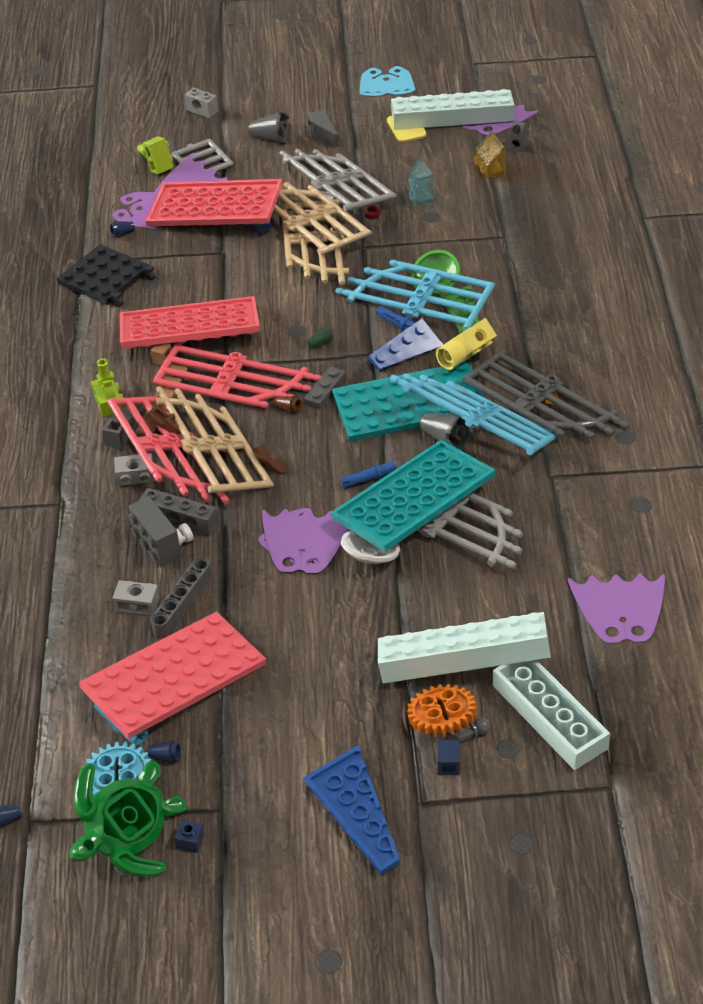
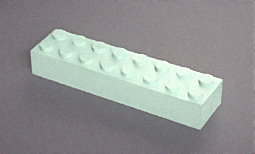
[391,89,515,130]
[378,612,551,683]

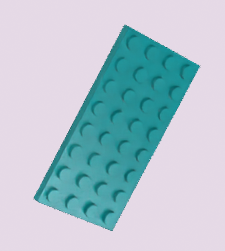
[332,361,486,442]
[331,440,496,552]

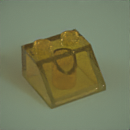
[474,132,505,179]

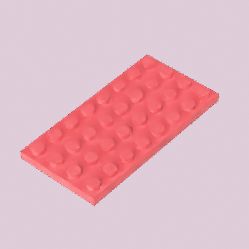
[146,179,283,227]
[120,296,260,349]
[80,611,266,739]

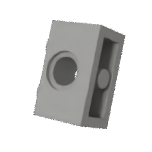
[184,88,219,118]
[114,453,155,486]
[112,580,160,616]

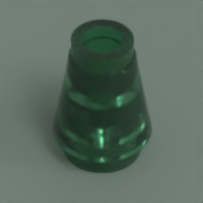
[307,327,334,350]

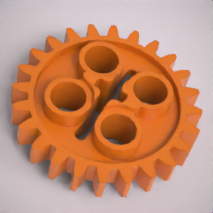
[407,684,477,737]

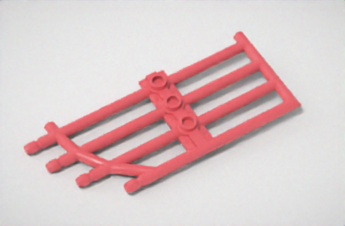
[152,342,322,408]
[107,396,229,504]

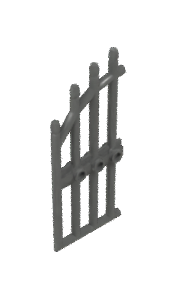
[461,348,629,439]

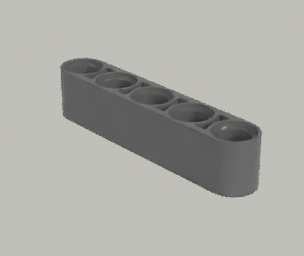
[151,557,212,639]

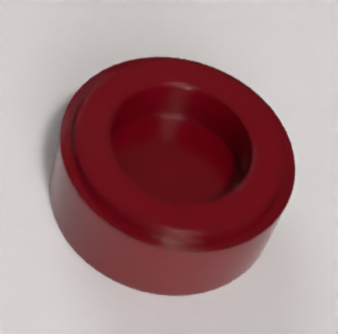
[364,205,380,220]

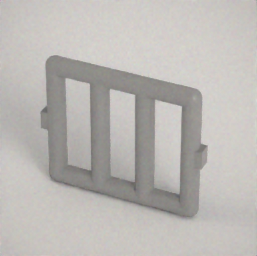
[171,139,233,175]

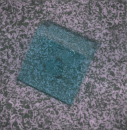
[408,158,434,206]

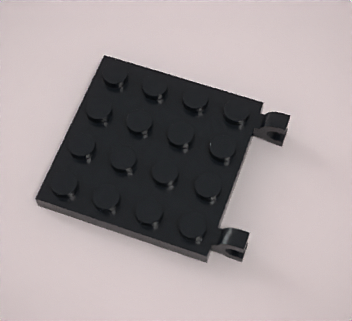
[56,244,156,307]

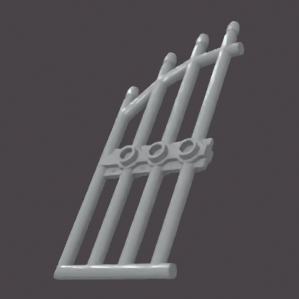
[279,149,397,211]
[417,493,523,569]

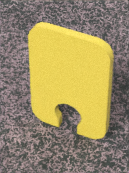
[387,116,426,142]

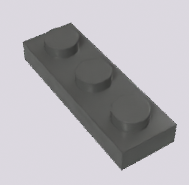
[304,366,346,409]

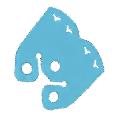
[360,66,415,96]

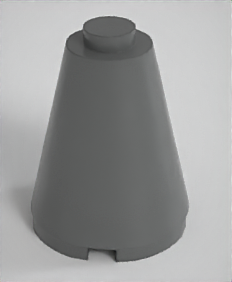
[248,112,292,143]
[420,413,472,449]

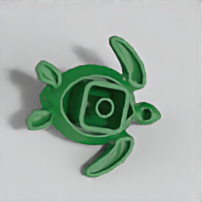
[69,760,187,877]

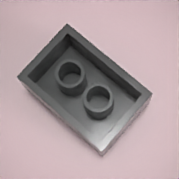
[128,496,181,567]

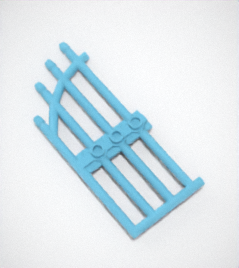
[335,260,495,330]
[390,374,557,455]

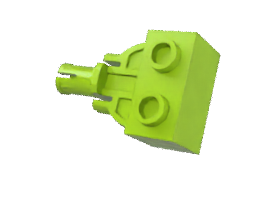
[137,136,174,174]
[91,358,124,417]

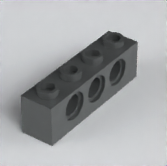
[139,488,218,536]

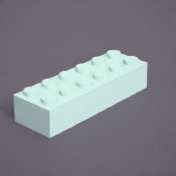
[493,660,610,770]

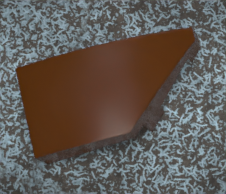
[145,405,179,433]
[252,444,287,474]

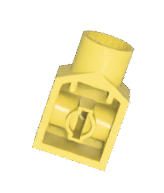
[436,318,497,370]

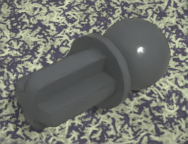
[453,717,491,742]

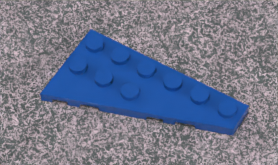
[304,745,400,876]

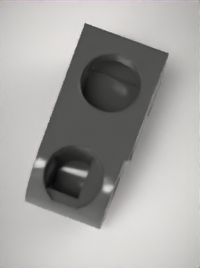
[510,121,529,152]

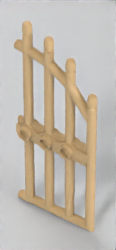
[273,182,372,255]
[281,199,349,285]
[156,386,274,493]

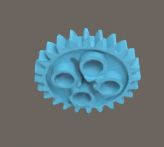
[82,742,151,797]

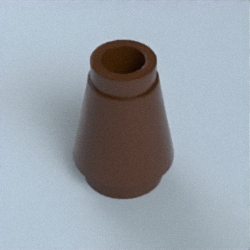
[274,396,302,413]

